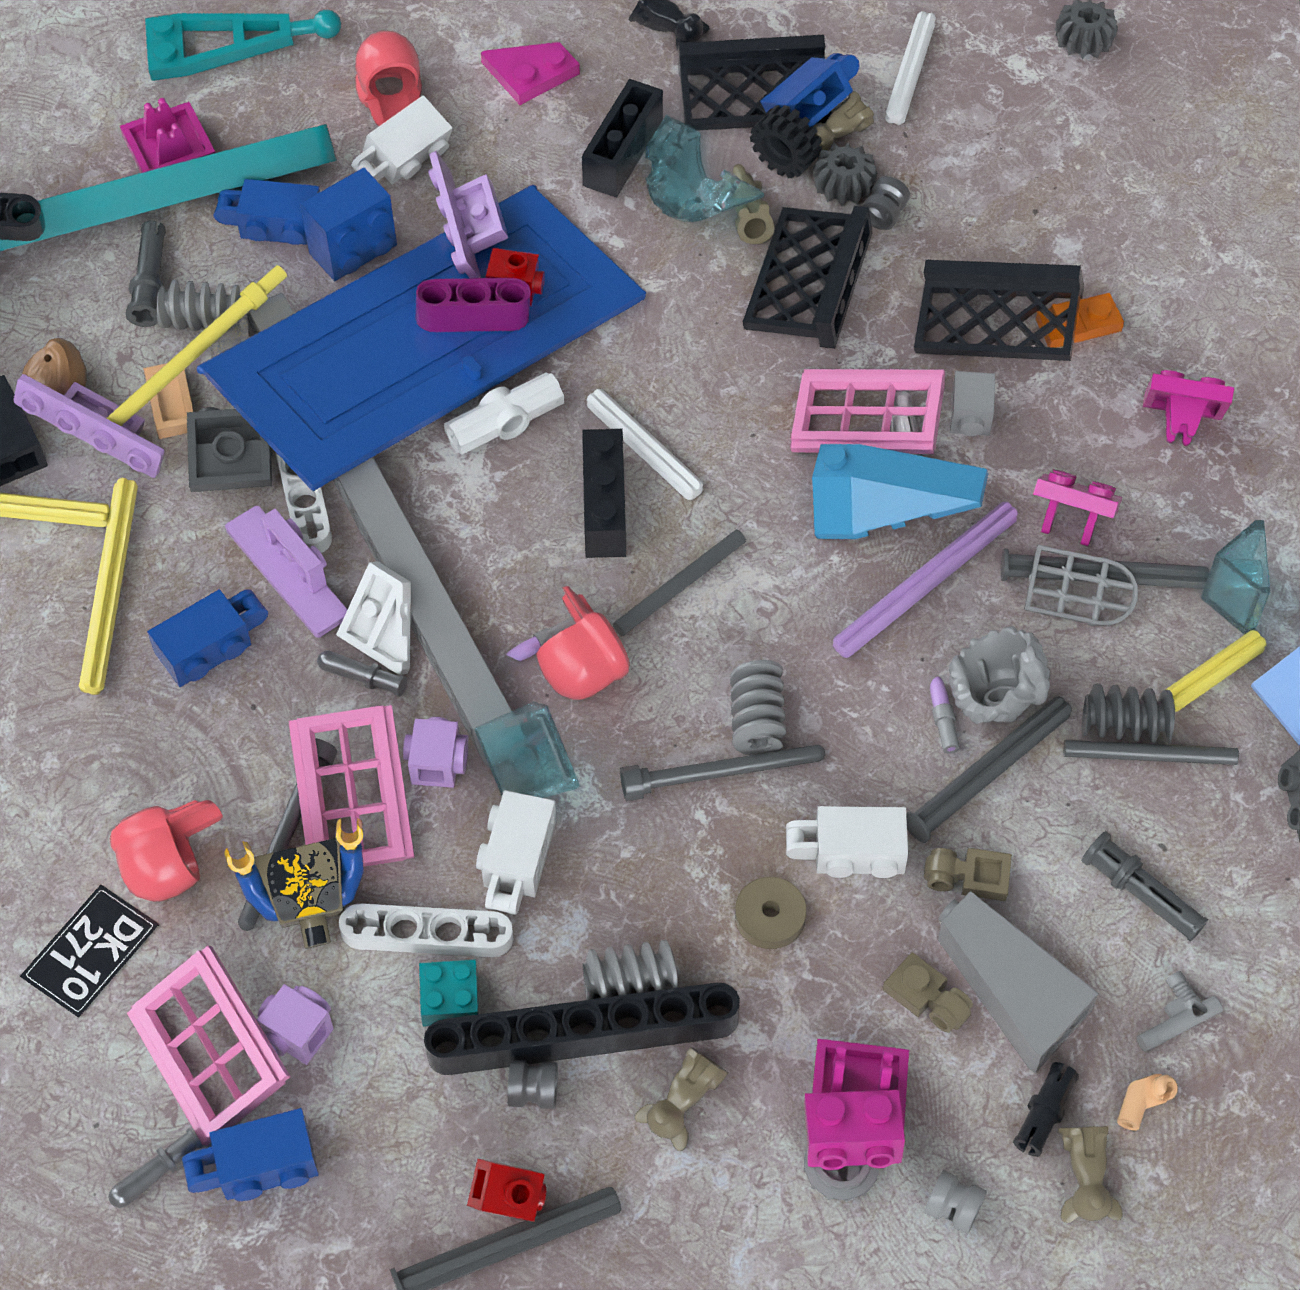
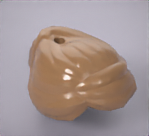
[22,338,87,395]

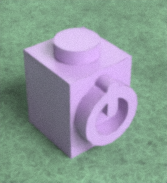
[403,717,469,788]
[257,984,334,1065]

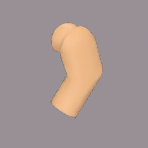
[1117,1074,1178,1131]

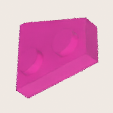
[481,42,580,105]

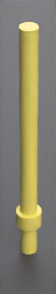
[107,265,287,426]

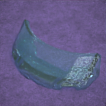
[645,114,764,222]

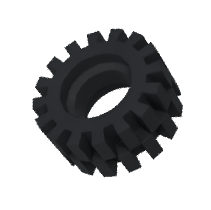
[750,105,822,178]

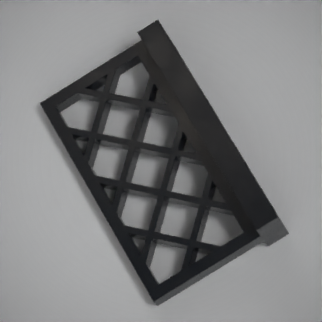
[678,34,831,131]
[743,205,873,349]
[914,259,1084,361]

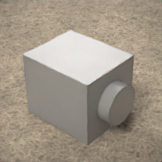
[950,371,995,436]

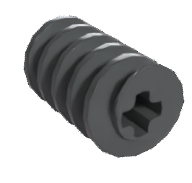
[1082,683,1175,744]

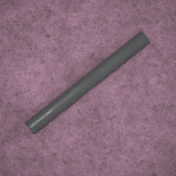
[613,529,746,636]
[1063,740,1239,765]

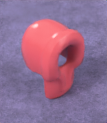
[355,31,422,126]
[536,586,630,700]
[109,800,223,902]

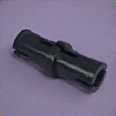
[1013,1062,1079,1157]

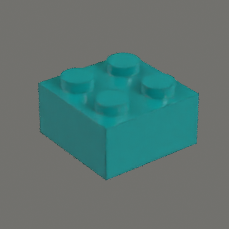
[419,959,479,1027]

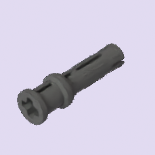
[125,221,166,327]
[1081,831,1208,942]

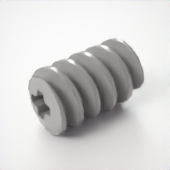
[157,279,242,334]
[730,660,786,755]
[582,940,678,1000]

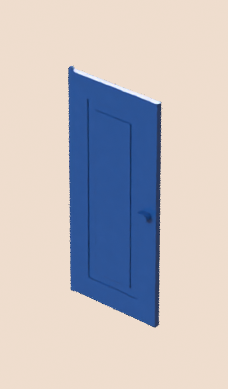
[196,185,646,491]

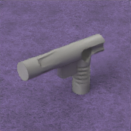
[1136,971,1223,1052]

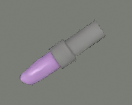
[506,617,576,661]
[930,676,960,753]

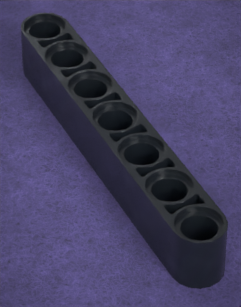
[424,983,740,1075]

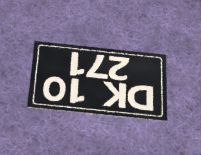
[19,884,160,1018]

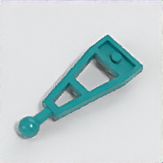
[145,9,341,81]

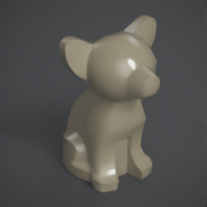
[814,91,874,161]
[714,164,774,244]
[635,1047,728,1151]
[1058,1126,1123,1223]

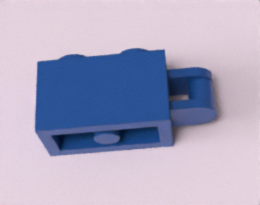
[760,53,860,127]
[214,179,320,245]
[147,589,269,687]
[182,1108,319,1201]

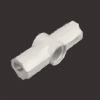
[444,372,564,455]

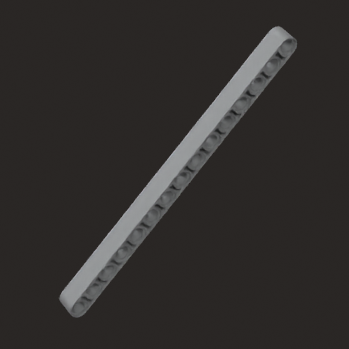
[246,293,528,768]

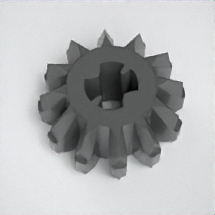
[1055,0,1118,60]
[813,142,877,206]

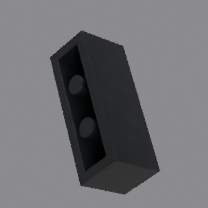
[582,78,663,198]
[582,428,626,558]

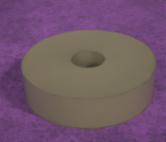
[735,877,807,949]

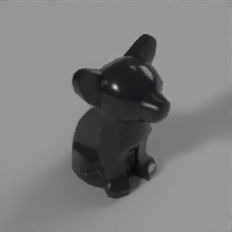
[628,0,710,51]

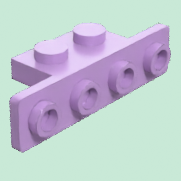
[428,151,508,278]
[14,374,165,478]
[225,506,348,638]

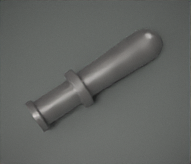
[317,651,407,696]
[109,1128,203,1208]

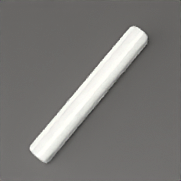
[885,11,936,125]
[587,389,703,501]

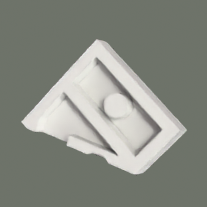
[336,561,411,676]

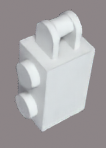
[351,95,453,184]
[476,790,557,915]
[786,806,908,878]

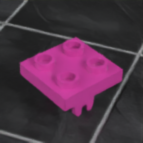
[120,98,216,173]
[1142,370,1234,446]
[1033,469,1123,546]
[812,1039,909,1128]

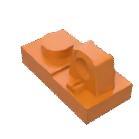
[1035,293,1124,348]

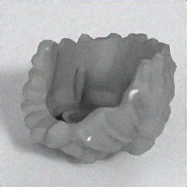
[949,626,1050,724]

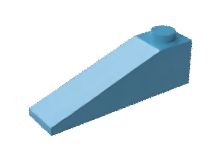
[812,444,989,539]

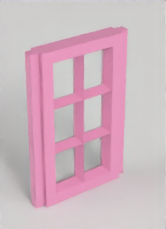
[790,369,945,454]
[288,705,415,867]
[127,945,291,1146]

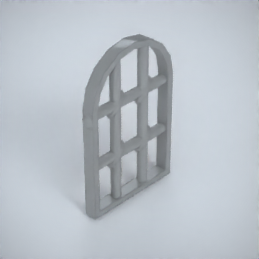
[1024,545,1138,626]

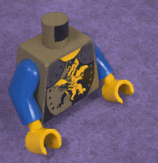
[224,818,364,949]

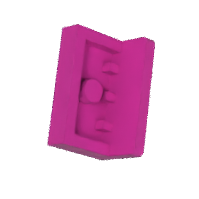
[804,1090,905,1170]

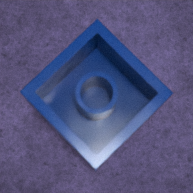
[300,168,397,282]

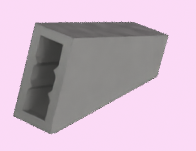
[938,891,1099,1074]

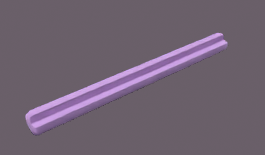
[833,502,1018,658]

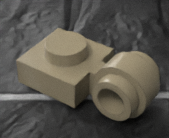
[924,848,1012,901]
[883,952,973,1033]

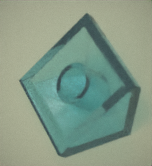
[1201,520,1270,635]
[474,702,580,798]

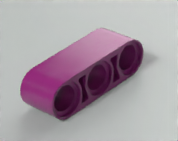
[416,278,531,332]

